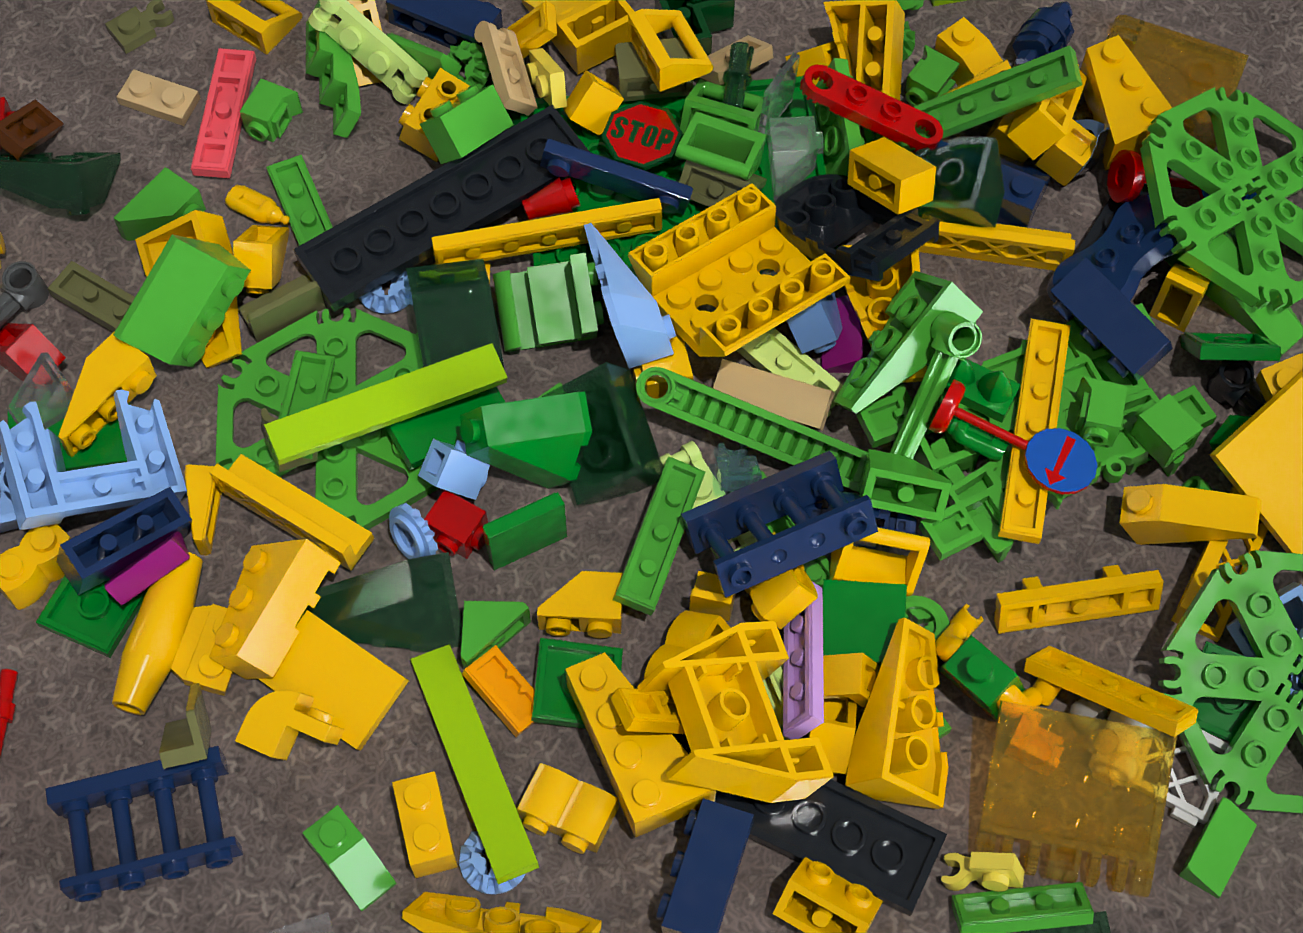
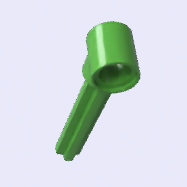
[890,312,982,459]

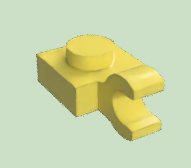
[941,851,1025,892]

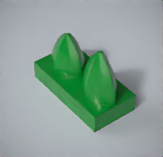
[942,359,1021,423]

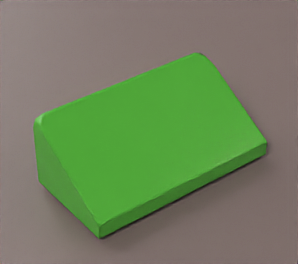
[387,33,462,79]
[1179,797,1257,899]

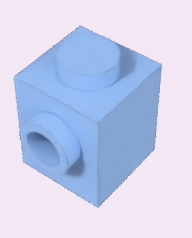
[418,439,490,500]

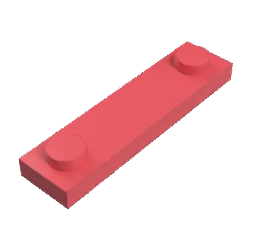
[191,48,256,178]

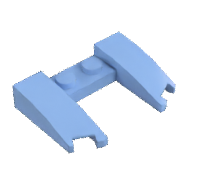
[0,390,187,530]

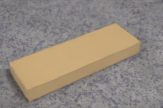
[713,359,835,431]

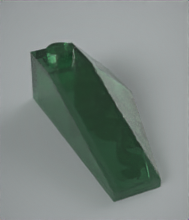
[916,137,1005,228]
[0,151,121,215]
[296,552,462,653]

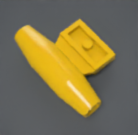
[112,552,233,715]

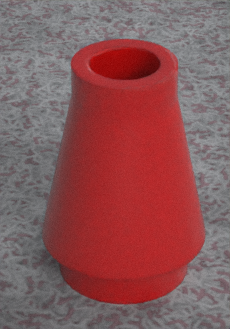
[522,177,581,220]

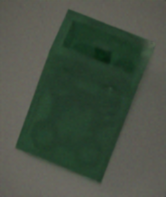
[406,258,504,368]

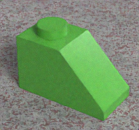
[114,167,206,241]
[859,449,952,521]
[302,805,397,912]

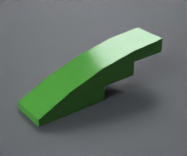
[306,0,361,138]

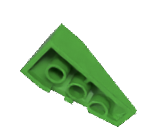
[1164,229,1303,357]
[834,271,983,414]

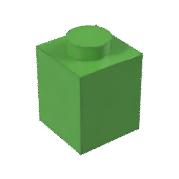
[1130,394,1203,468]

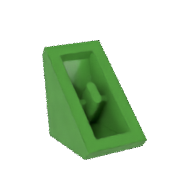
[461,601,531,669]

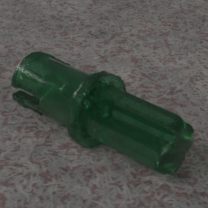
[722,42,754,109]

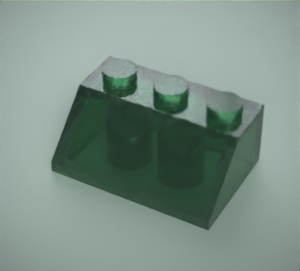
[542,362,663,505]

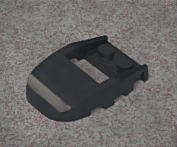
[775,174,940,282]

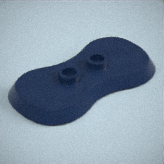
[1047,195,1179,303]

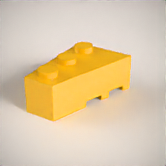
[823,0,905,101]
[1080,35,1172,170]
[209,539,341,679]

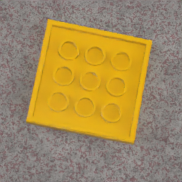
[1210,370,1303,573]

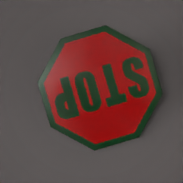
[602,101,682,171]

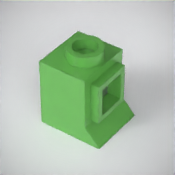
[905,45,960,107]
[240,79,303,142]
[1075,376,1128,447]

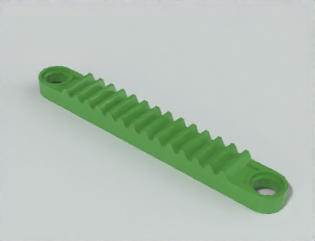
[636,367,868,493]

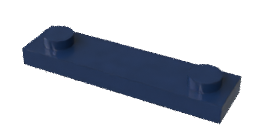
[540,139,693,215]

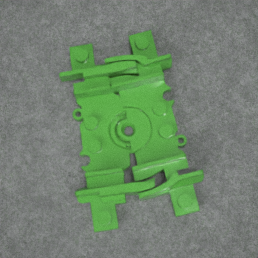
[856,303,1217,563]

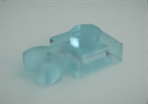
[715,443,762,492]

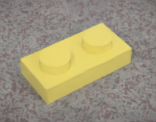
[525,48,567,109]

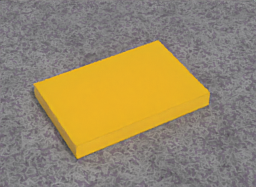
[259,610,409,751]

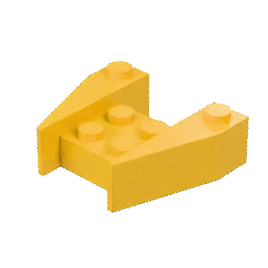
[637,621,834,803]

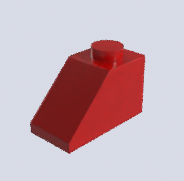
[0,323,66,386]

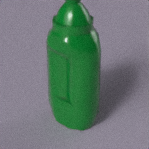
[946,416,1009,461]

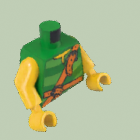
[935,604,1062,723]

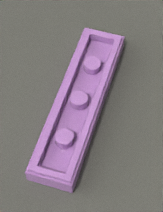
[783,582,824,740]

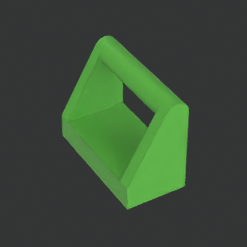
[680,79,770,134]
[675,112,767,180]

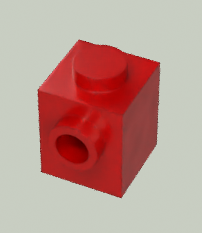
[424,490,488,559]

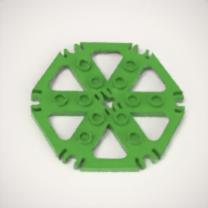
[1140,87,1303,311]
[216,308,441,530]
[1158,550,1303,813]

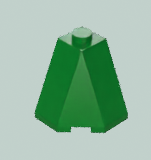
[460,392,592,489]

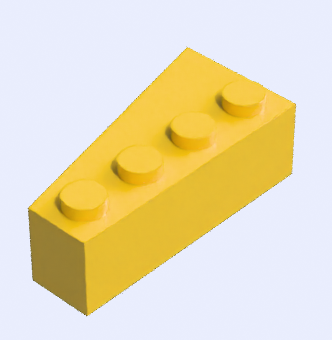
[565,652,716,838]

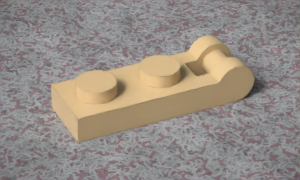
[474,21,537,116]

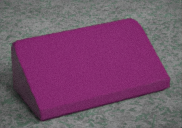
[821,295,863,373]
[104,531,190,605]

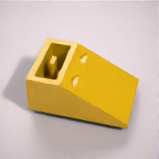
[521,0,635,75]

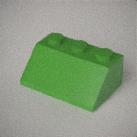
[113,234,251,367]

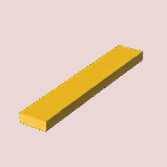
[431,198,662,269]
[998,318,1071,544]

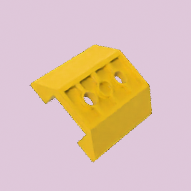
[628,183,851,357]

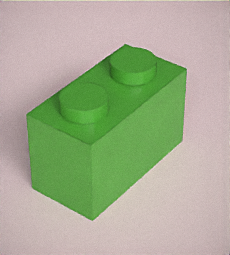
[420,84,514,164]

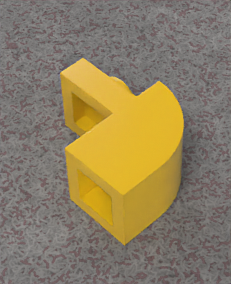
[235,690,344,761]

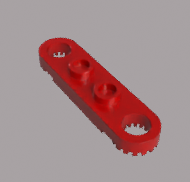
[800,65,943,153]

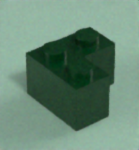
[655,0,735,59]

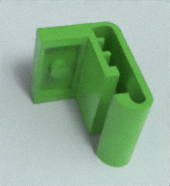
[493,253,604,352]

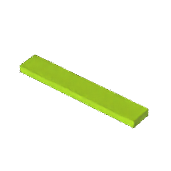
[264,343,508,465]
[410,644,539,885]

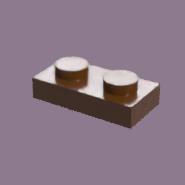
[0,99,64,160]

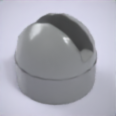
[1069,698,1108,735]

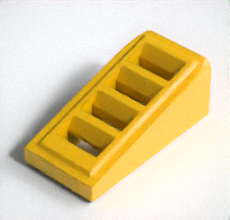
[184,464,222,556]

